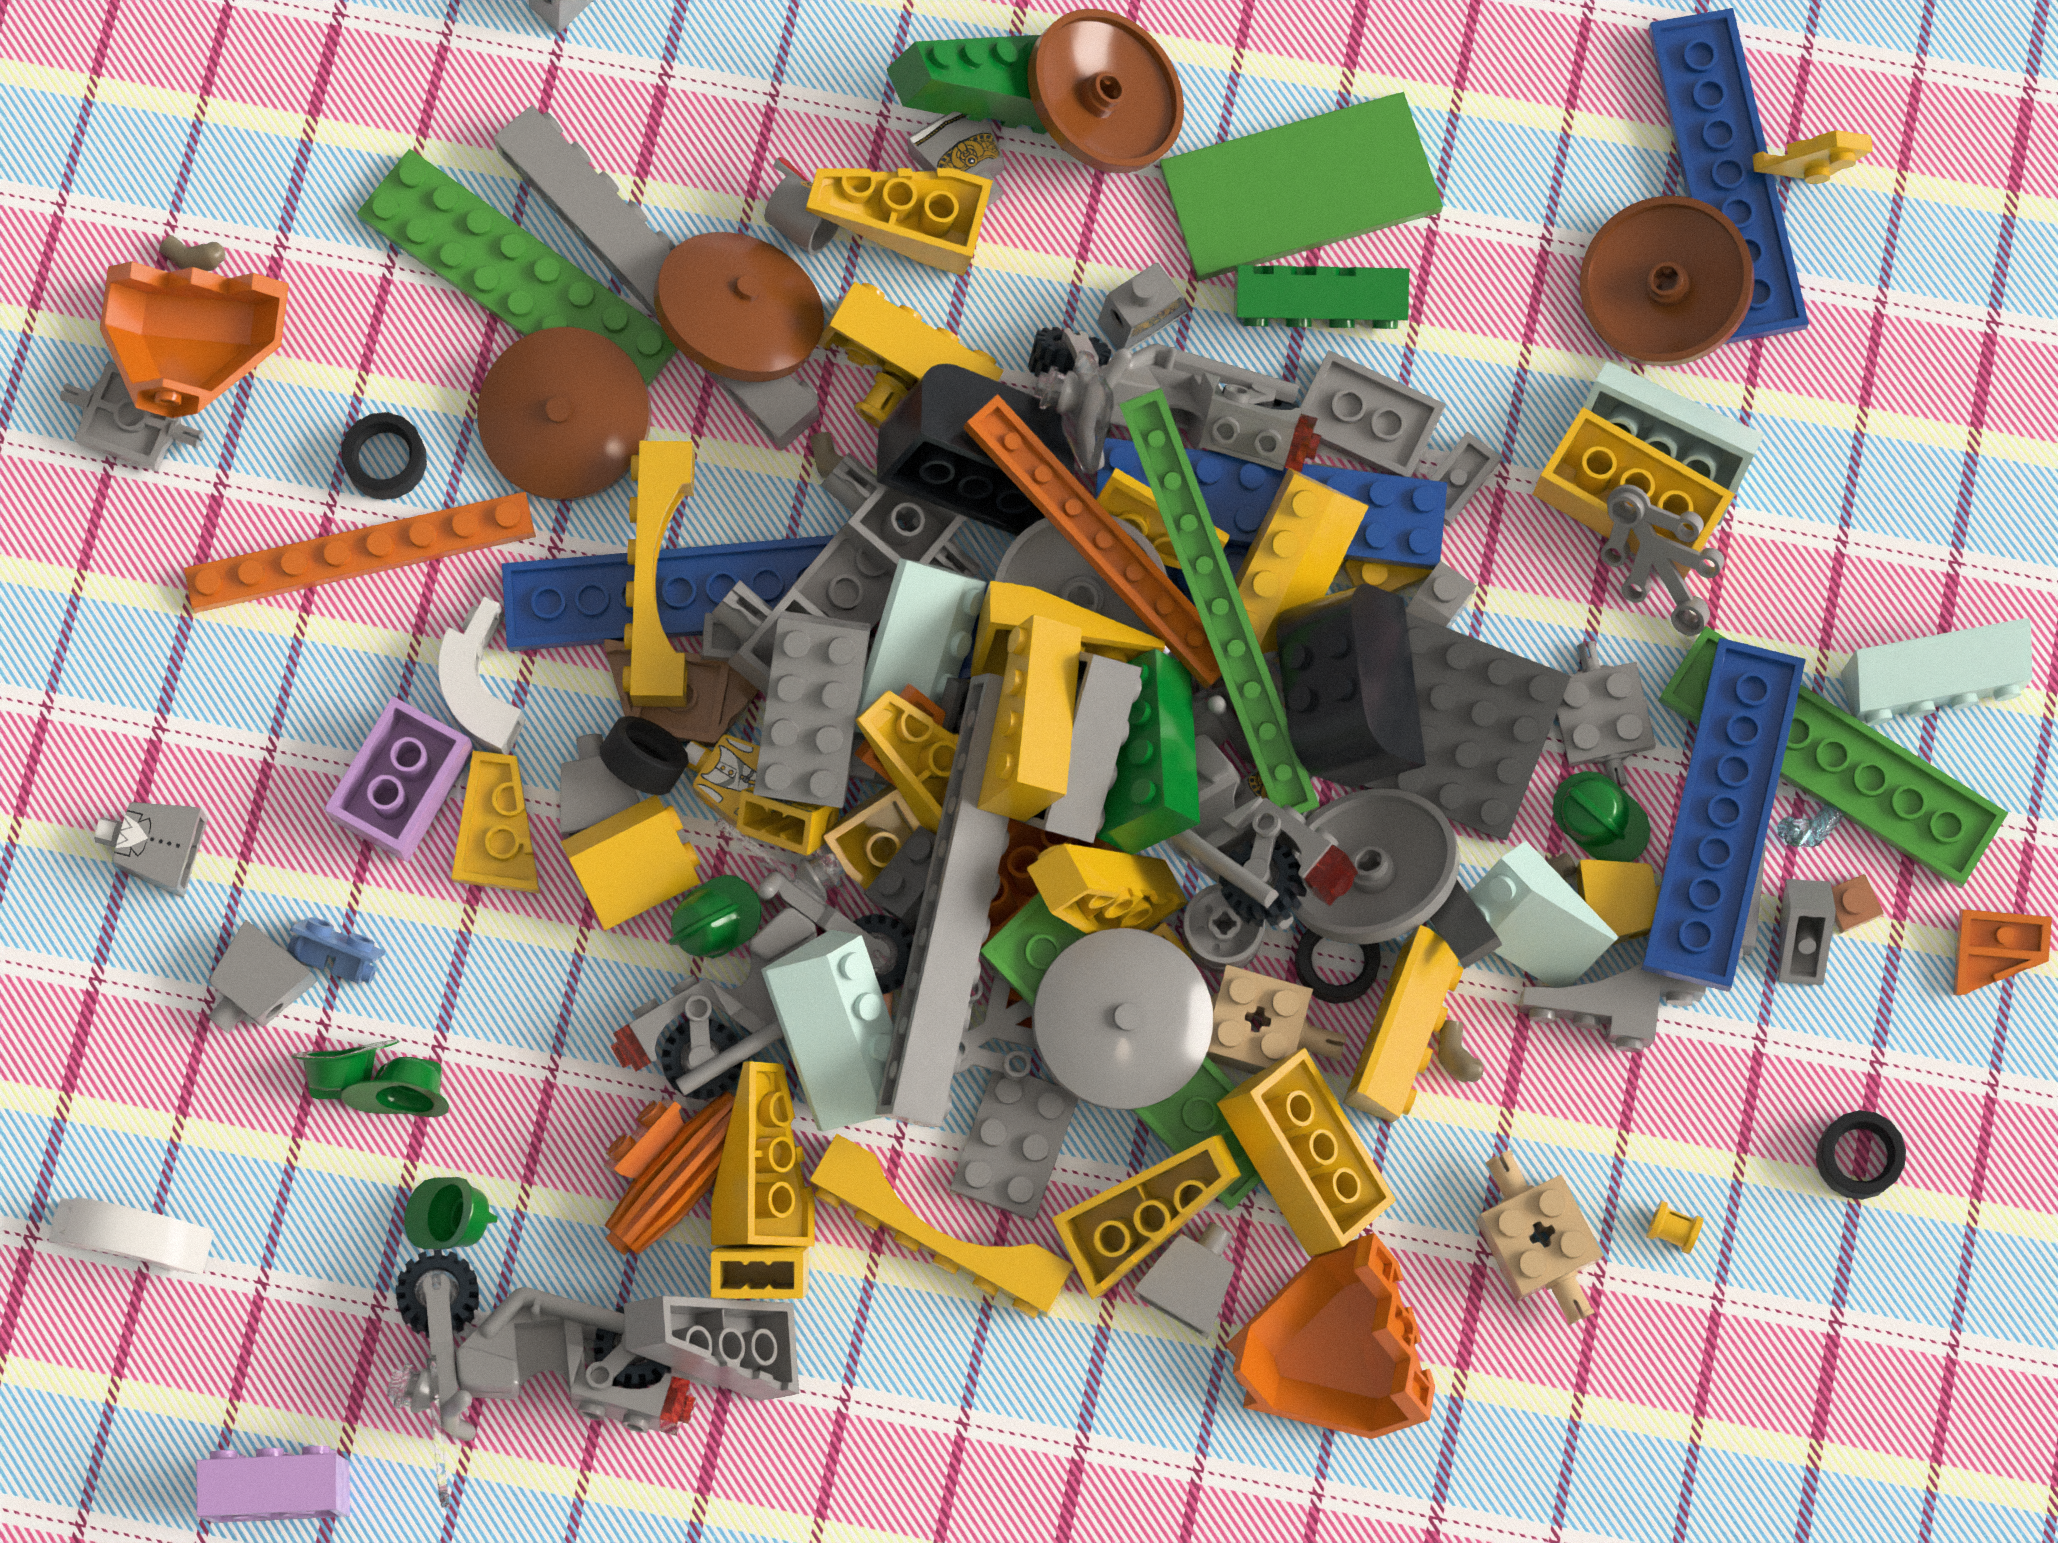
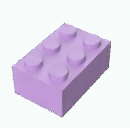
[324,696,475,863]
[196,1446,350,1523]

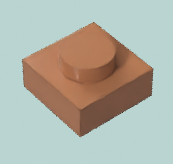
[1832,874,1884,934]

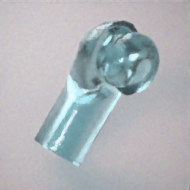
[1777,804,1843,847]

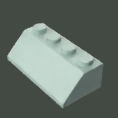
[1583,361,1764,526]
[856,558,987,733]
[1841,617,2032,726]
[761,930,894,1132]

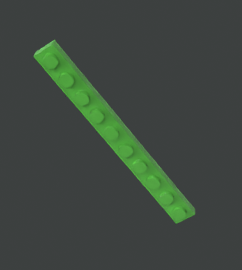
[1119,387,1320,814]

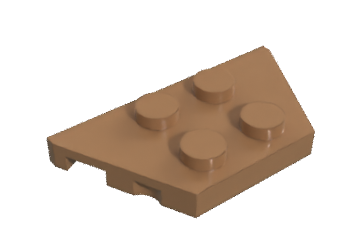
[604,639,760,747]

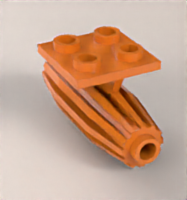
[603,1091,735,1256]

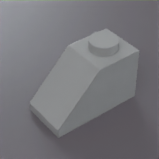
[1778,879,1836,985]

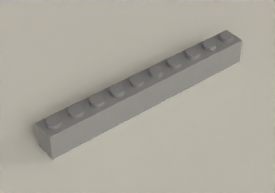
[493,105,820,451]
[875,673,1009,1127]

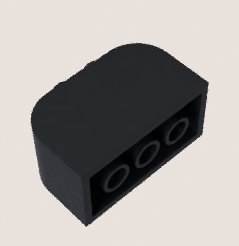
[877,364,1074,536]
[1276,584,1426,788]

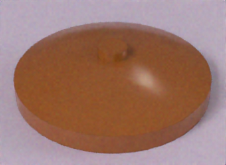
[1028,9,1184,173]
[1580,196,1755,366]
[653,232,824,382]
[477,327,652,501]

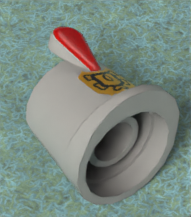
[764,157,840,256]

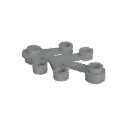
[1601,484,1725,636]
[956,967,1037,1080]

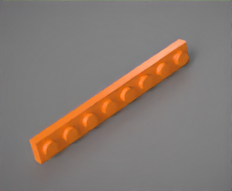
[963,394,1222,689]
[184,492,536,613]

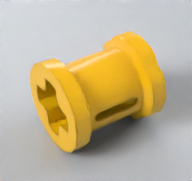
[853,372,909,429]
[1646,1200,1704,1254]

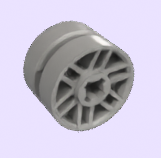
[1182,884,1265,974]

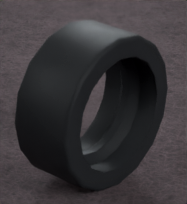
[341,412,427,500]
[600,716,689,796]
[1295,929,1381,1004]
[1816,1110,1906,1200]

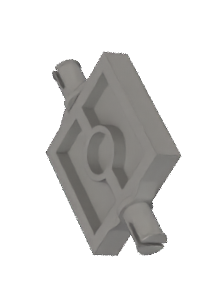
[60,361,204,472]
[1557,641,1656,788]

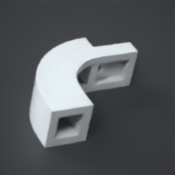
[438,596,526,755]
[48,1197,214,1275]

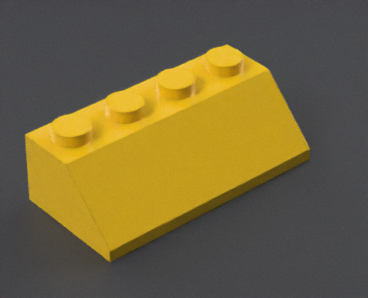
[1532,407,1735,580]
[1234,468,1369,660]
[1343,925,1463,1123]
[1216,1047,1396,1257]

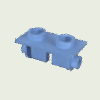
[287,917,386,985]

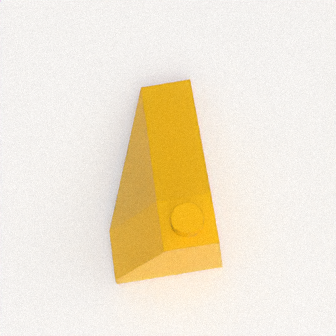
[805,168,993,276]
[971,581,1165,677]
[855,690,959,835]
[823,784,921,889]
[711,1061,815,1247]

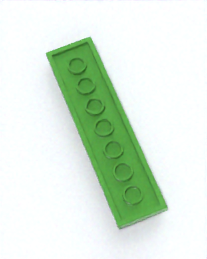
[357,148,679,388]
[1658,626,2009,889]
[979,892,1262,1211]

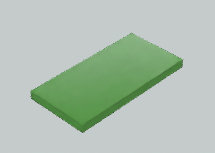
[1160,91,1443,282]

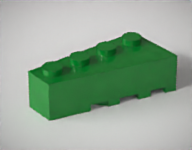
[886,35,1047,135]
[1234,265,1410,329]
[1096,648,1200,855]

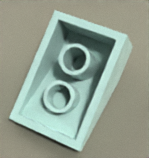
[1468,840,1619,988]

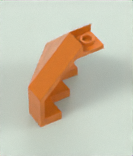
[100,261,289,418]
[1225,1233,1435,1439]

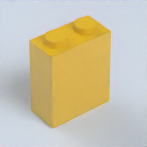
[560,795,701,931]
[711,1246,809,1299]

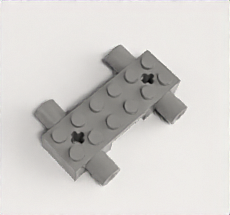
[711,452,981,696]

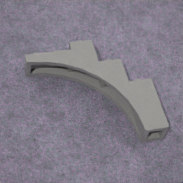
[1518,843,1766,1053]

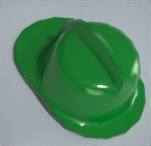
[1552,771,1651,862]
[668,875,761,959]
[291,1039,400,1099]
[341,1057,450,1117]
[404,1177,498,1249]

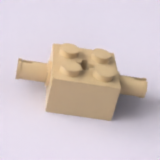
[1206,964,1347,1074]
[1476,1150,1604,1326]

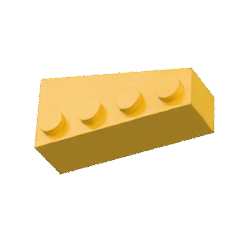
[817,281,1004,388]
[977,614,1082,822]
[1027,843,1189,935]
[1052,1134,1241,1300]

